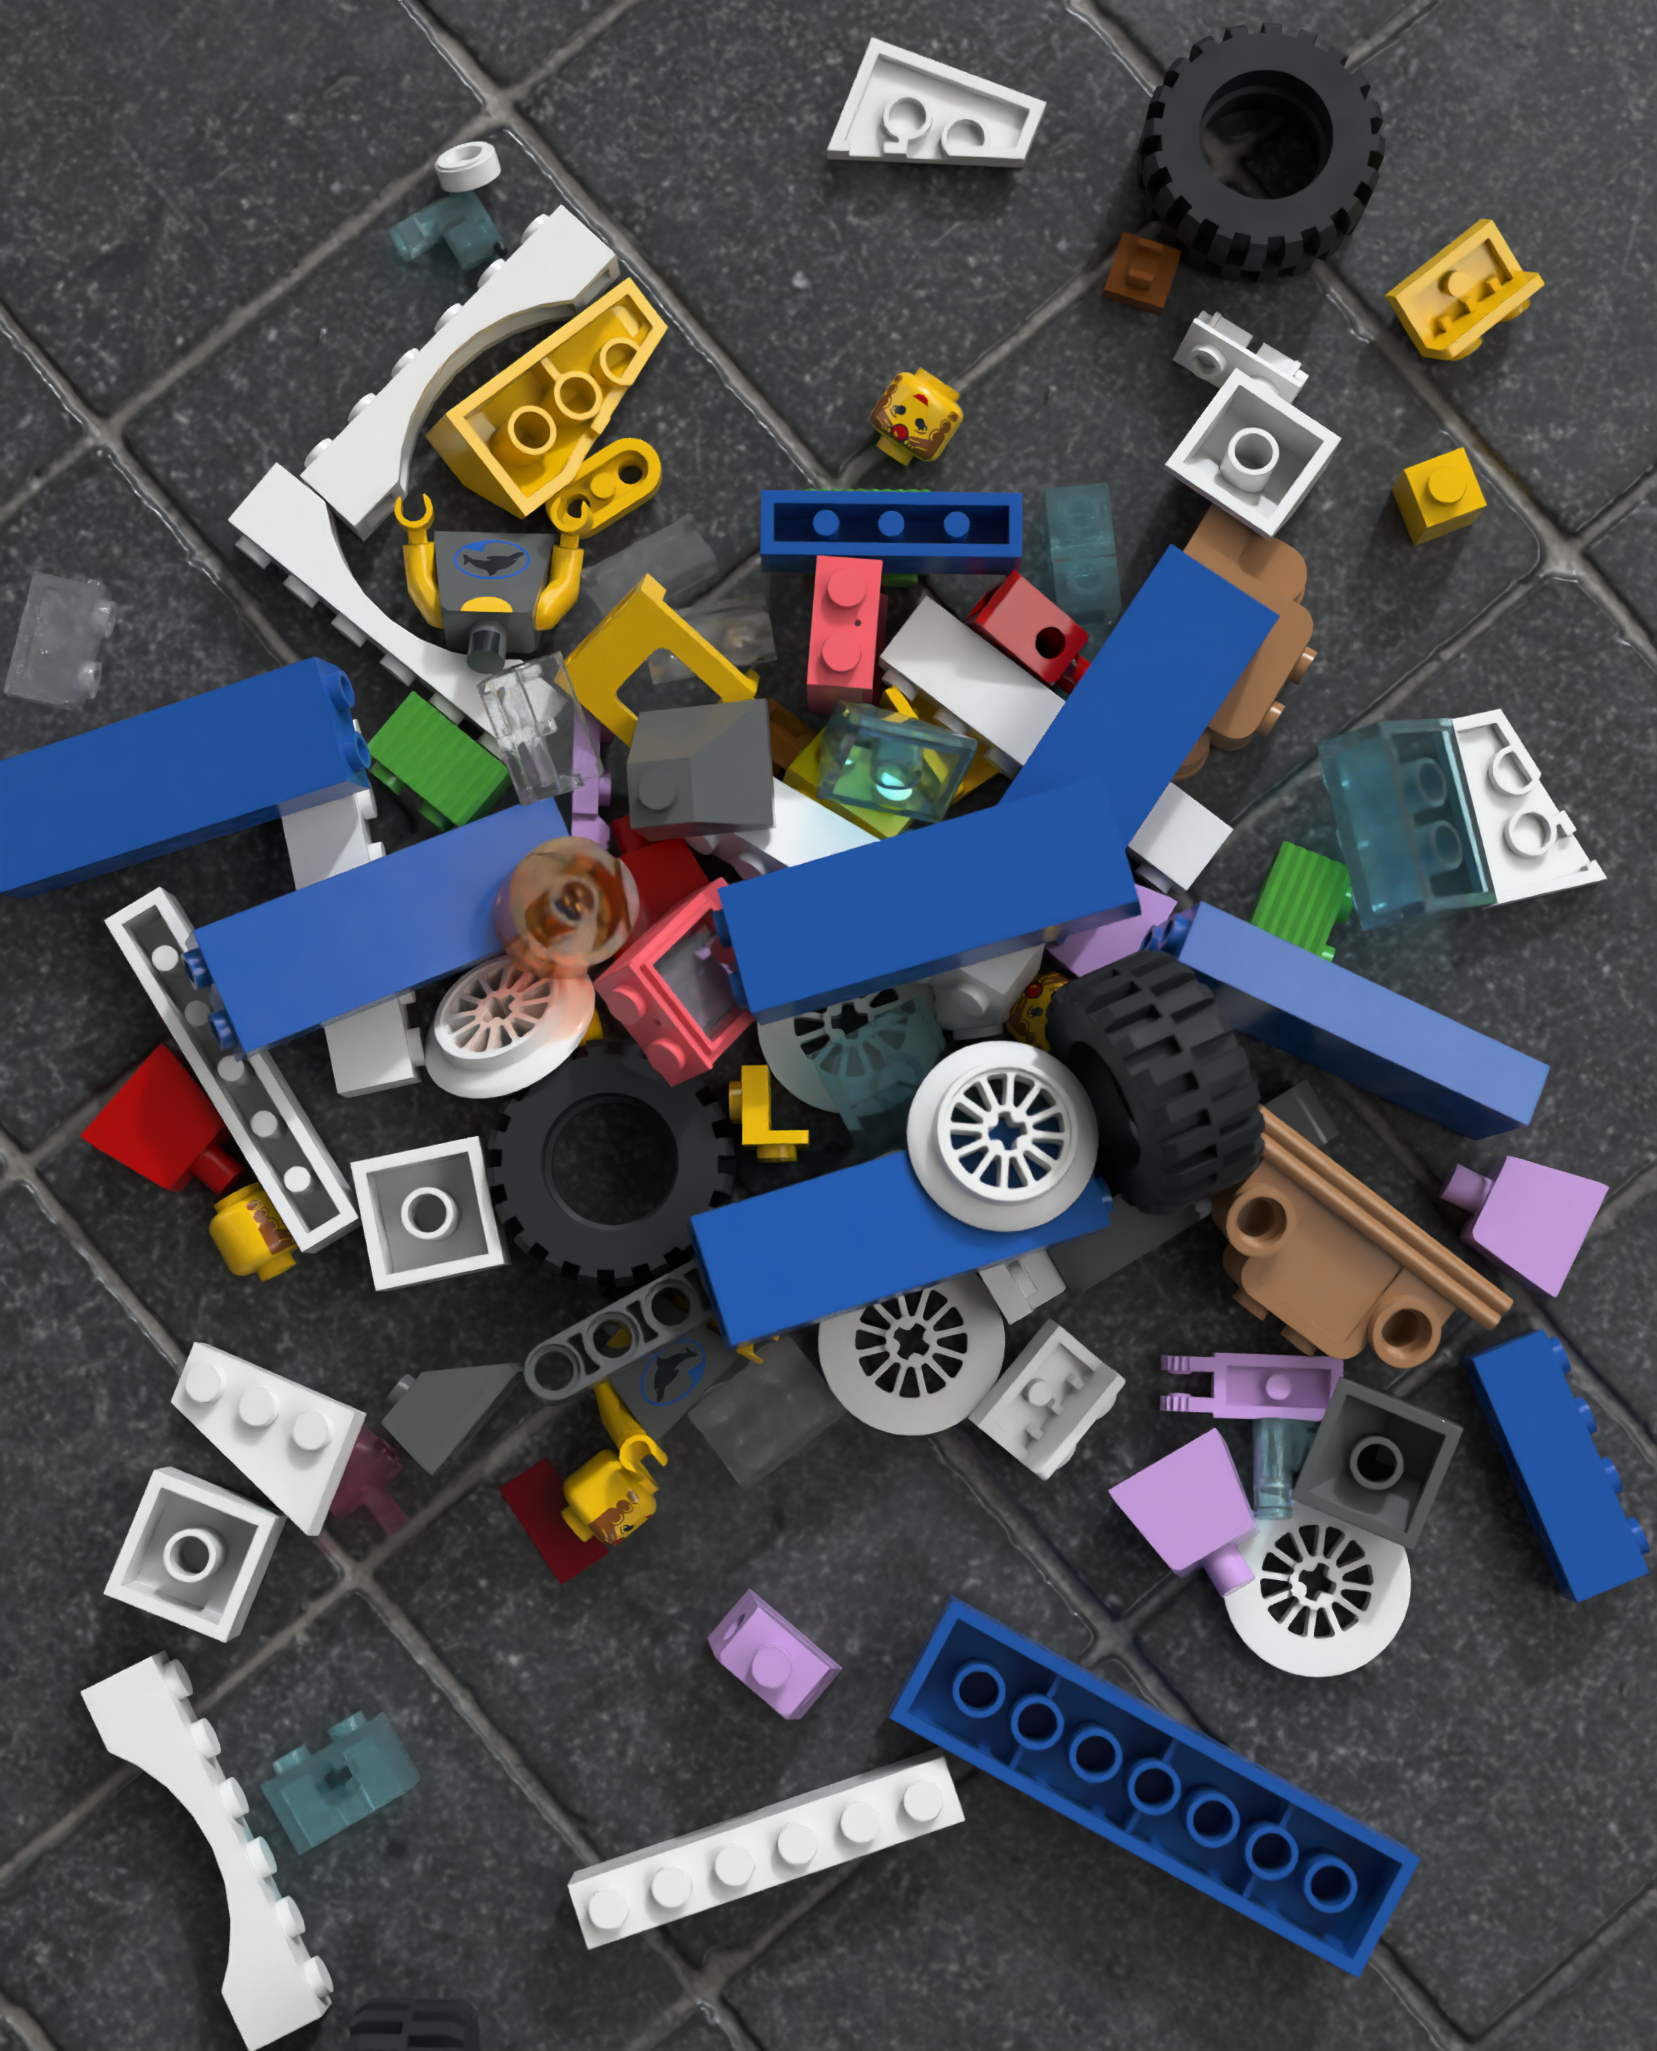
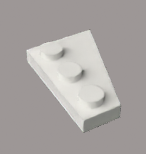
[827,38,1046,168]
[1433,709,1607,910]
[171,1342,366,1536]

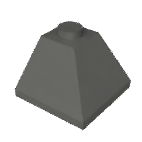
[627,698,776,841]
[381,1362,525,1476]
[1290,1377,1464,1551]

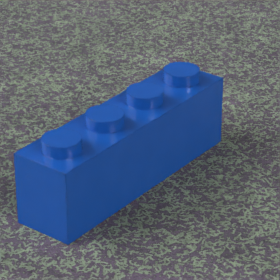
[760,490,1023,575]
[1460,1329,1650,1603]

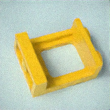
[555,573,760,748]

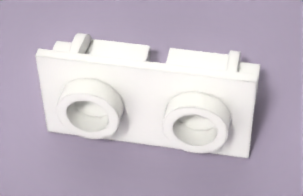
[1173,311,1309,404]

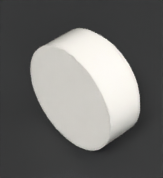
[435,142,501,192]

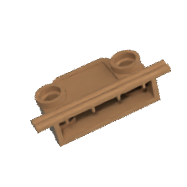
[1171,503,1318,782]
[1211,1104,1513,1368]

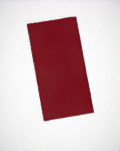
[499,1457,610,1585]

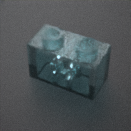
[1040,483,1122,627]
[260,1710,422,1856]

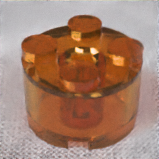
[493,836,639,980]

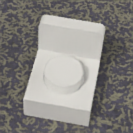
[979,1251,1066,1325]

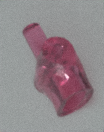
[329,1424,409,1535]

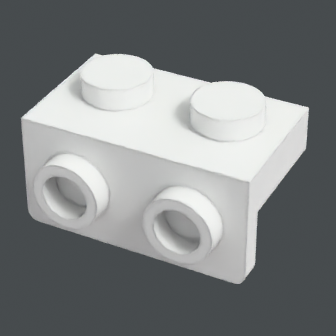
[968,1318,1125,1480]

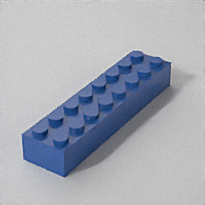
[888,1594,1421,1978]

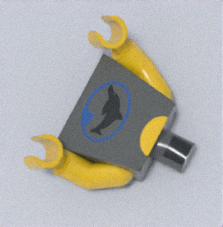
[394,494,594,674]
[585,1287,779,1482]

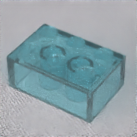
[1317,718,1498,931]

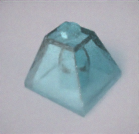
[816,699,978,824]
[807,994,981,1162]

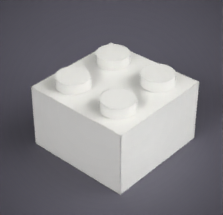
[350,1136,512,1292]
[103,1466,288,1642]

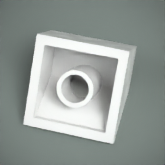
[1163,368,1342,541]

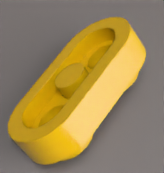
[545,438,662,539]

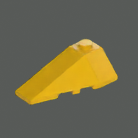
[425,277,668,520]

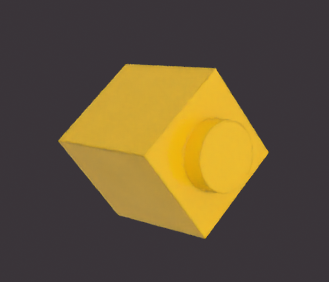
[1391,447,1487,546]

